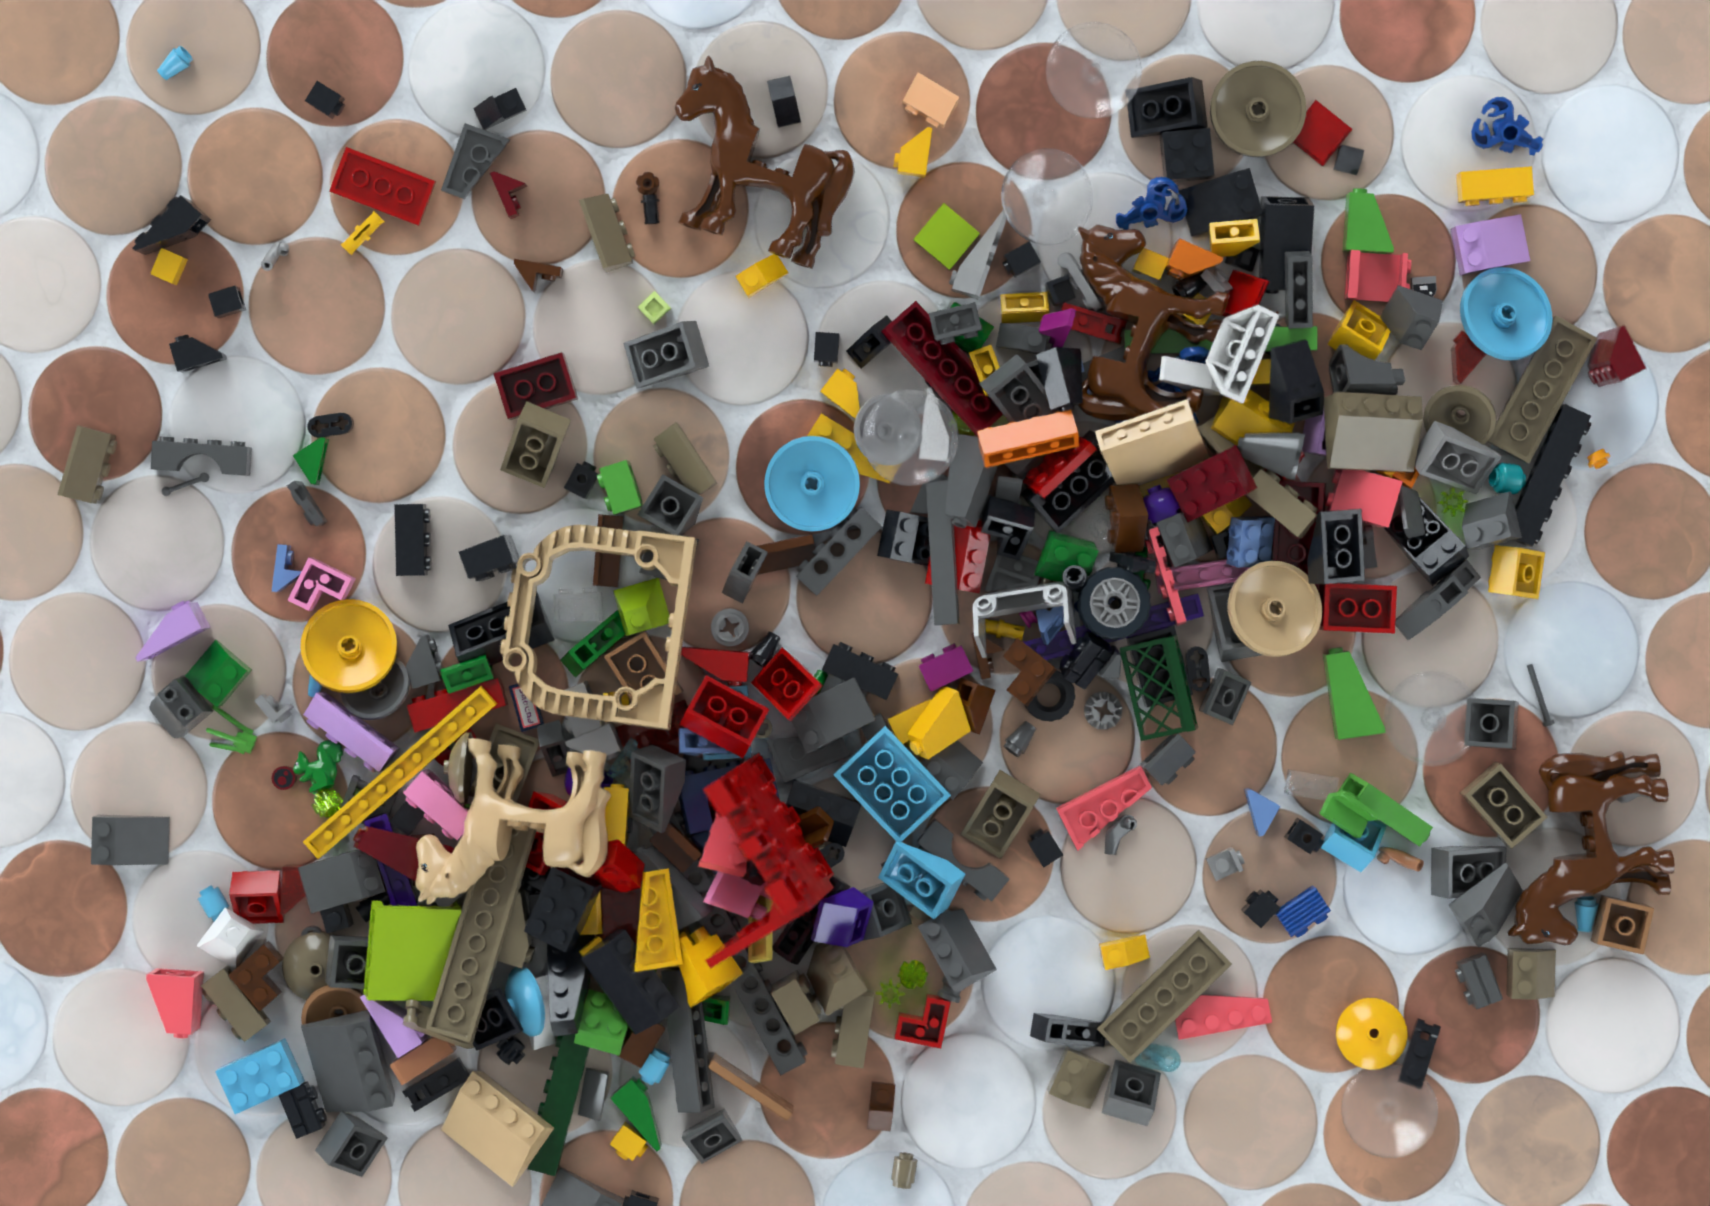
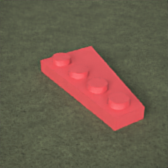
[1144,527,1186,626]
[1056,765,1152,851]
[698,812,747,877]
[1175,995,1272,1040]

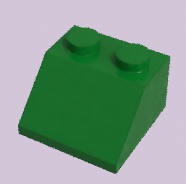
[1034,530,1099,582]
[185,639,252,707]

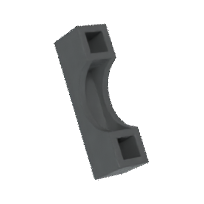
[150,436,252,476]
[917,818,1010,901]

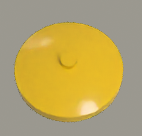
[300,599,397,693]

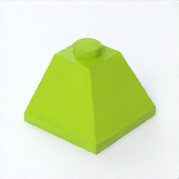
[613,578,670,636]

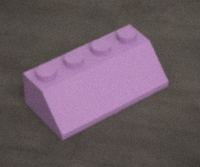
[303,691,400,772]

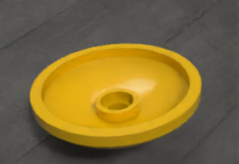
[1336,998,1408,1070]

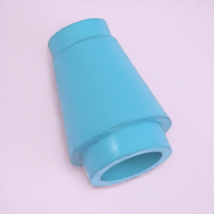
[157,46,193,80]
[1574,896,1599,932]

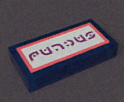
[509,684,544,732]

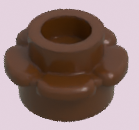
[636,172,660,195]

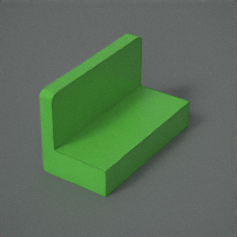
[1319,791,1380,838]

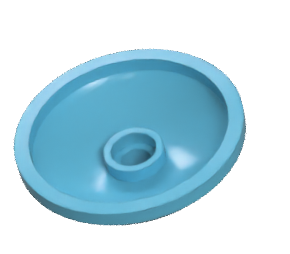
[505,966,545,1037]

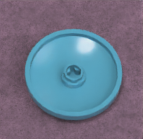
[1460,267,1553,360]
[764,436,860,532]

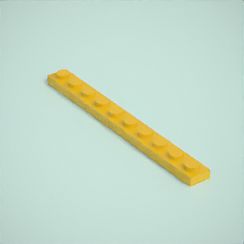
[303,686,497,859]

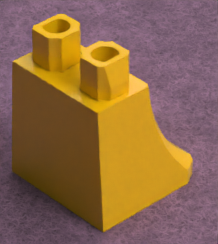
[678,926,743,1008]

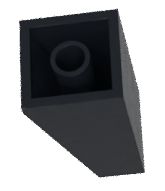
[1259,196,1314,294]

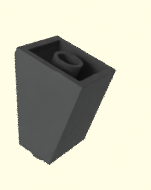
[1152,511,1214,567]

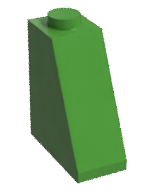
[1342,188,1394,254]

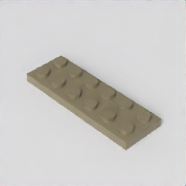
[1487,316,1598,464]
[1097,930,1232,1063]

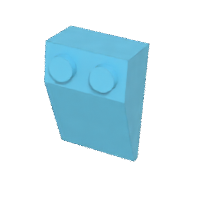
[878,841,966,919]

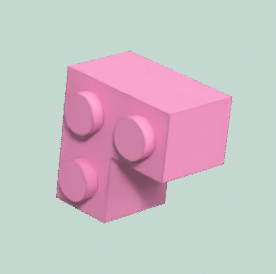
[288,557,356,611]

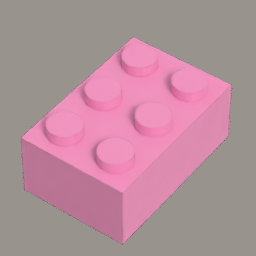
[403,769,469,840]

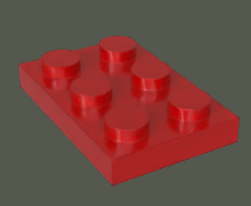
[1022,436,1097,498]

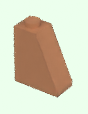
[390,1036,457,1085]

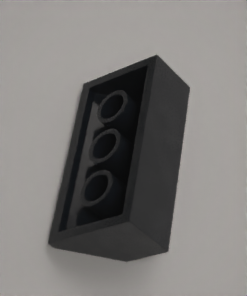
[1021,430,1115,533]
[448,591,555,666]
[580,929,680,1035]

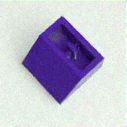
[811,887,874,947]

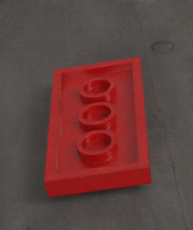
[329,147,436,226]

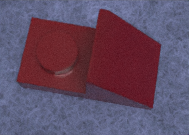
[490,171,527,219]

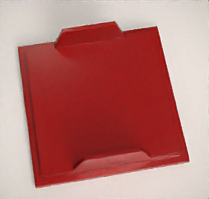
[1293,100,1353,166]
[1223,269,1270,317]

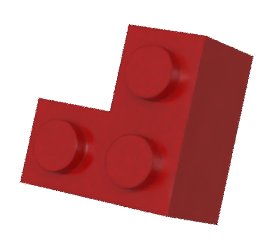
[894,994,951,1049]

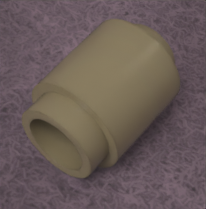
[891,1152,918,1189]

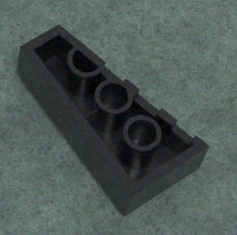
[547,935,595,1036]

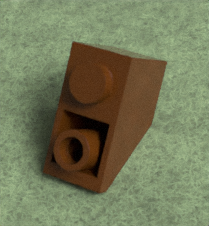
[957,678,996,735]

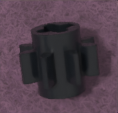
[496,1036,525,1065]

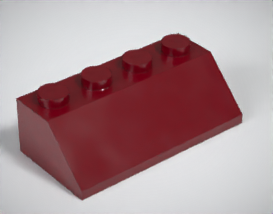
[1588,325,1646,387]

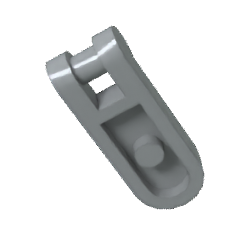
[1058,253,1104,311]

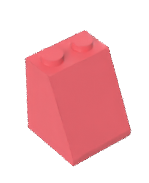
[1325,469,1403,528]
[146,968,204,1038]

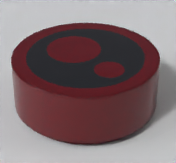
[271,766,297,790]

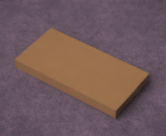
[708,1053,793,1120]

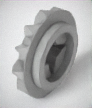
[711,608,749,646]
[1084,692,1122,729]

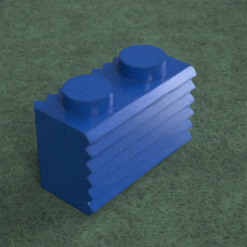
[1275,885,1331,938]

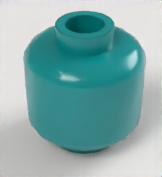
[1488,463,1526,495]

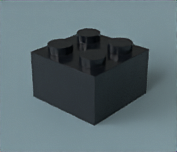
[1160,128,1215,182]

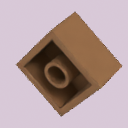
[1591,895,1654,955]

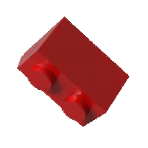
[229,870,284,924]

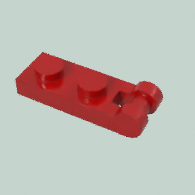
[1061,302,1127,345]

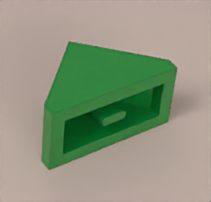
[292,437,329,485]
[702,995,731,1025]

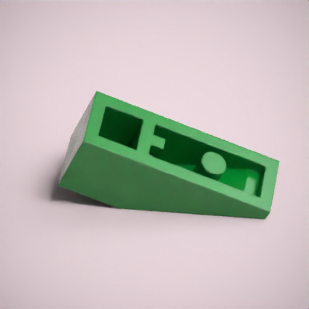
[560,610,625,678]
[610,1076,662,1152]

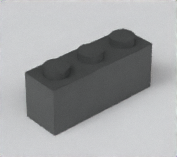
[1285,251,1313,329]

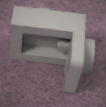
[1200,267,1233,297]

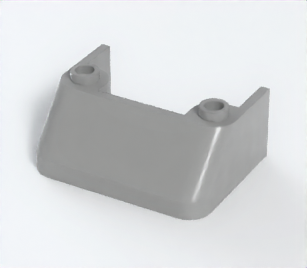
[973,581,1076,658]

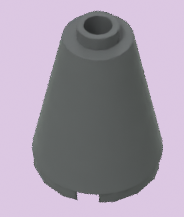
[1237,433,1305,480]

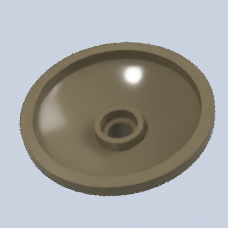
[1423,385,1496,445]
[443,732,473,804]
[282,931,334,1000]

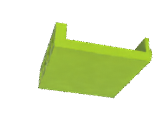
[363,901,462,1001]

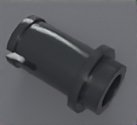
[641,194,660,225]

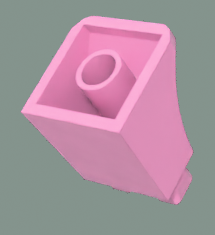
[703,871,771,919]

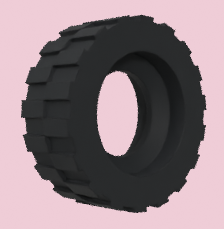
[1025,670,1076,722]

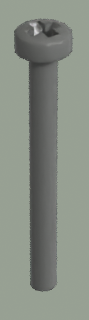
[1527,664,1555,727]

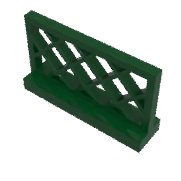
[1119,635,1199,741]

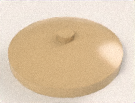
[1228,561,1322,657]

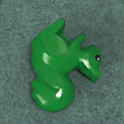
[293,740,343,795]

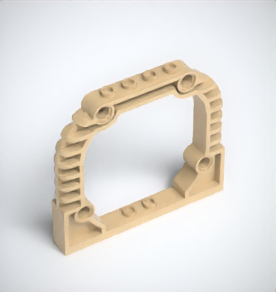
[500,525,697,730]

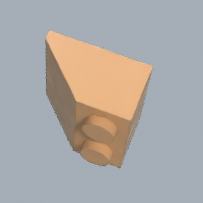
[902,73,959,128]

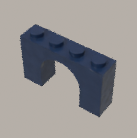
[679,755,780,836]

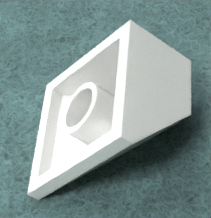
[197,907,264,969]

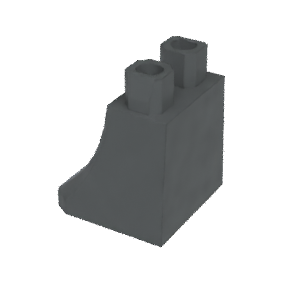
[1329,344,1405,395]
[149,675,214,738]

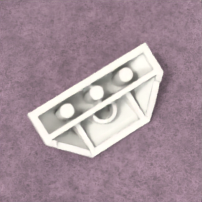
[1205,305,1279,404]

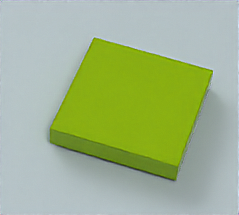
[913,203,980,270]

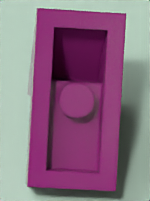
[1038,308,1076,349]

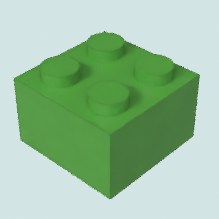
[597,460,643,515]
[574,989,628,1056]

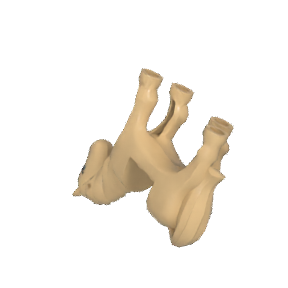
[415,738,611,905]

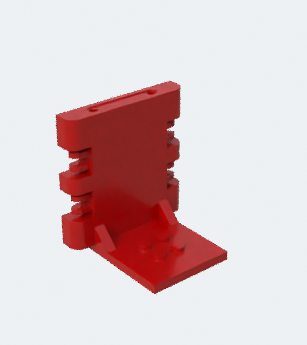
[703,753,834,969]

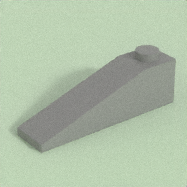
[949,206,1010,300]

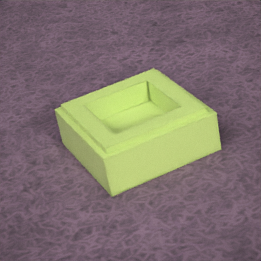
[638,291,671,325]

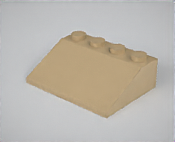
[441,1071,554,1187]

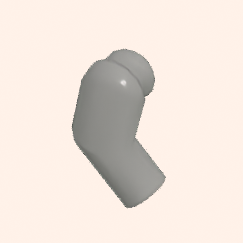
[261,241,289,271]

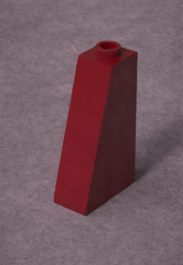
[353,826,455,882]

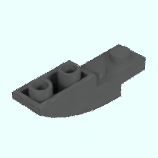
[1395,560,1481,640]

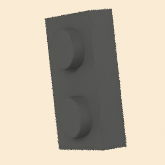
[929,302,982,345]

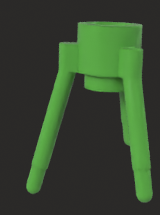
[206,705,257,754]

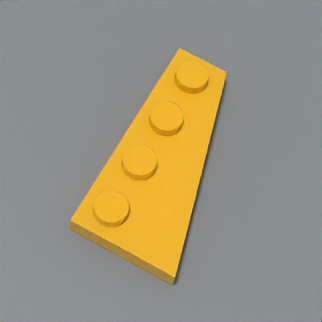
[807,413,902,484]
[634,868,683,972]

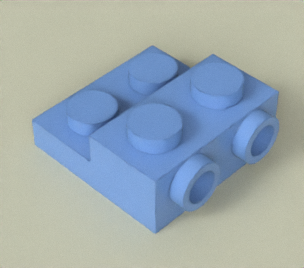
[1226,516,1275,568]

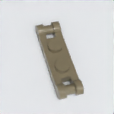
[403,1000,474,1049]

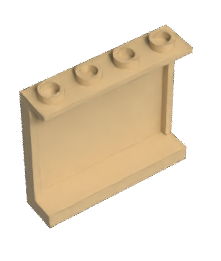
[1095,400,1210,486]

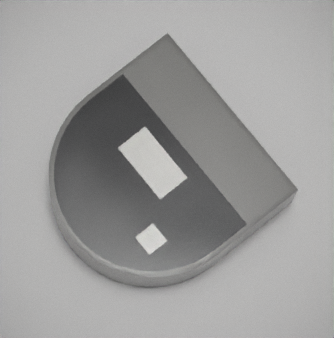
[1411,276,1437,297]

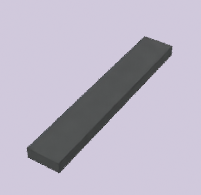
[926,480,960,626]

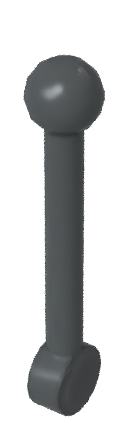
[162,473,210,496]

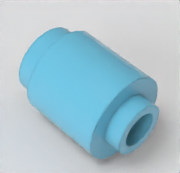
[198,885,229,922]
[639,1048,671,1085]

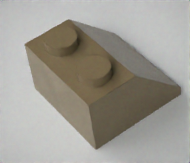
[1506,948,1556,1000]
[1047,1046,1110,1109]

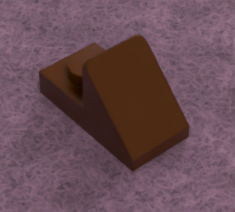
[514,259,563,293]
[971,632,1004,680]
[867,1082,896,1132]

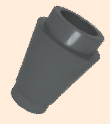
[1004,721,1036,757]

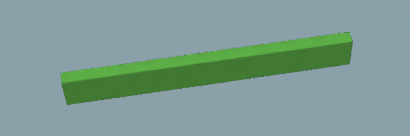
[1125,326,1317,354]

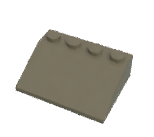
[1324,392,1423,473]

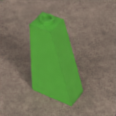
[1323,647,1386,740]
[1338,773,1433,847]

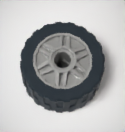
[1077,567,1151,640]

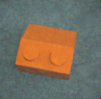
[1165,239,1223,280]

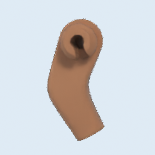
[1377,847,1424,871]

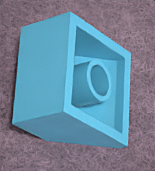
[1321,820,1387,872]

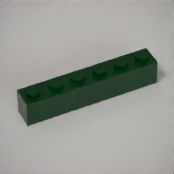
[528,1034,590,1176]

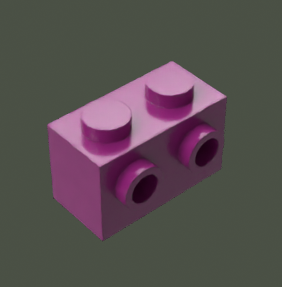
[918,643,973,692]

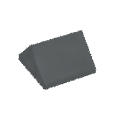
[638,474,703,536]
[1199,667,1252,725]
[682,1108,743,1164]

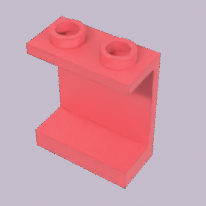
[1344,250,1411,302]

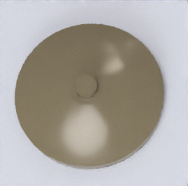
[1210,61,1306,158]

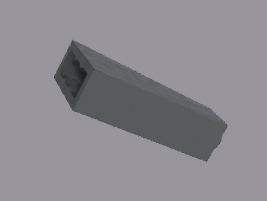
[945,433,998,528]
[632,845,714,930]

